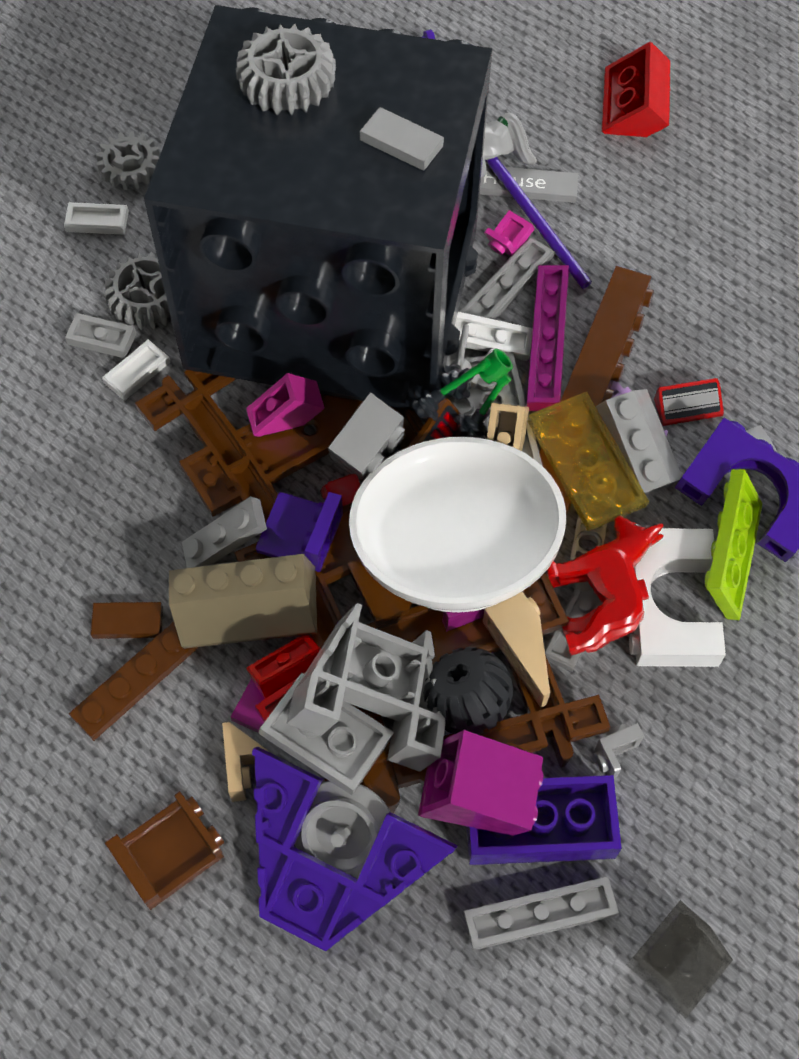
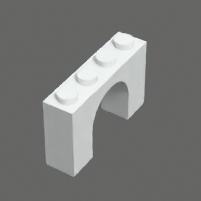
[629,528,726,667]

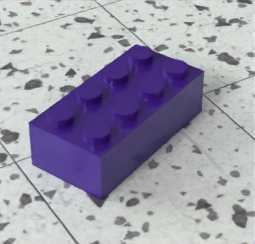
[467,775,622,865]

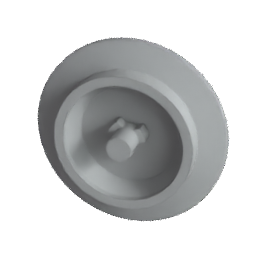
[295,781,390,879]

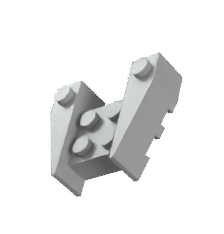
[287,603,445,771]

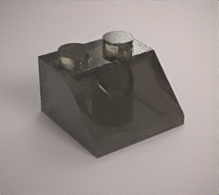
[626,900,733,1018]

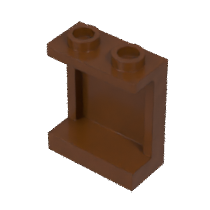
[105,791,224,910]

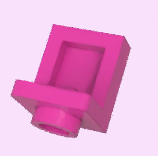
[484,210,535,256]

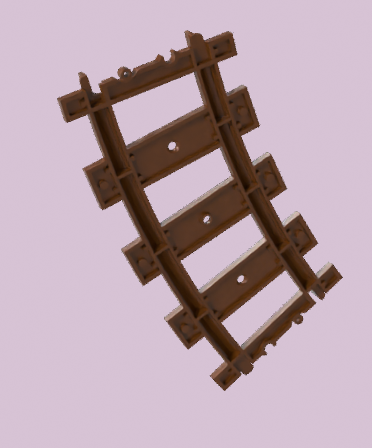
[135,370,611,813]

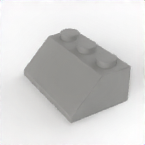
[590,389,682,501]

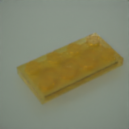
[527,391,649,531]

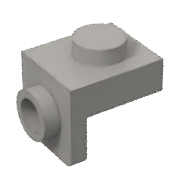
[593,723,644,779]

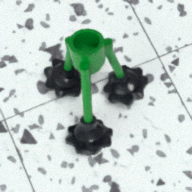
[410,348,513,439]

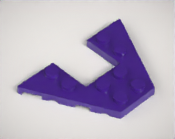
[252,747,458,951]

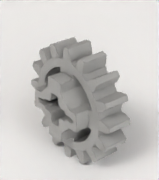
[96,131,160,190]

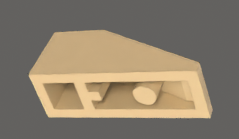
[483,592,550,708]

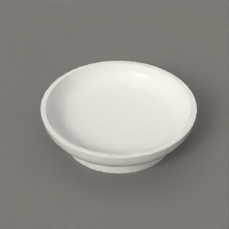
[349,437,566,612]

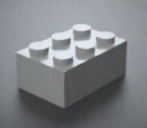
[328,392,405,483]

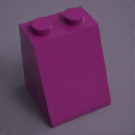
[418,730,544,835]

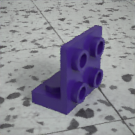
[256,492,343,572]

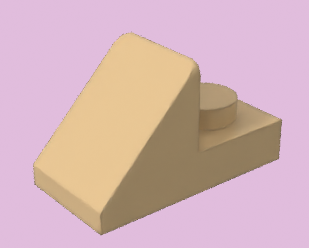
[222,722,269,802]

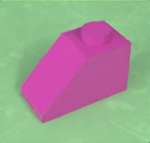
[246,373,325,437]

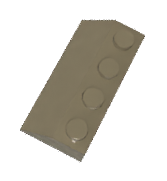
[169,554,317,649]

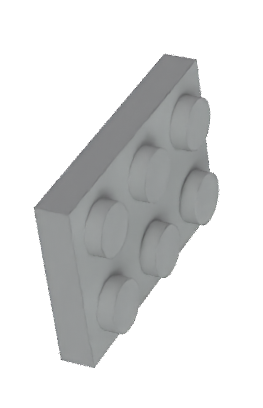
[259,673,394,795]

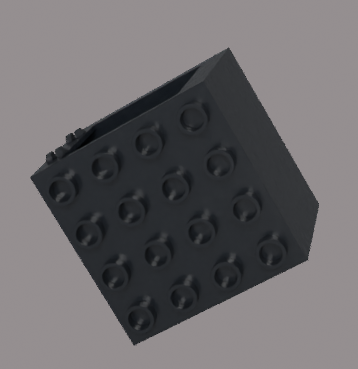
[144,5,492,410]

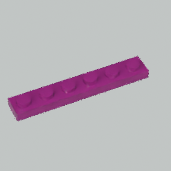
[527,265,569,411]

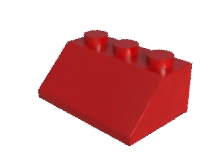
[602,41,671,137]

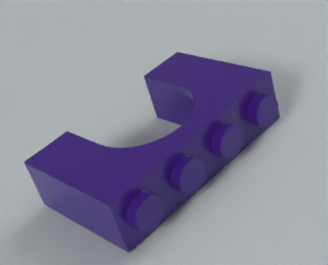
[674,417,799,562]

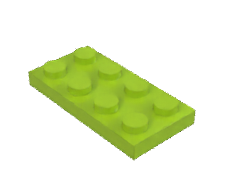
[705,469,763,620]

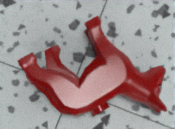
[547,515,664,656]

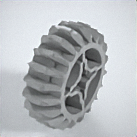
[236,24,336,115]
[104,251,171,331]

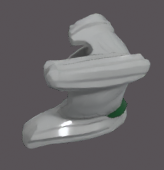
[481,113,537,178]

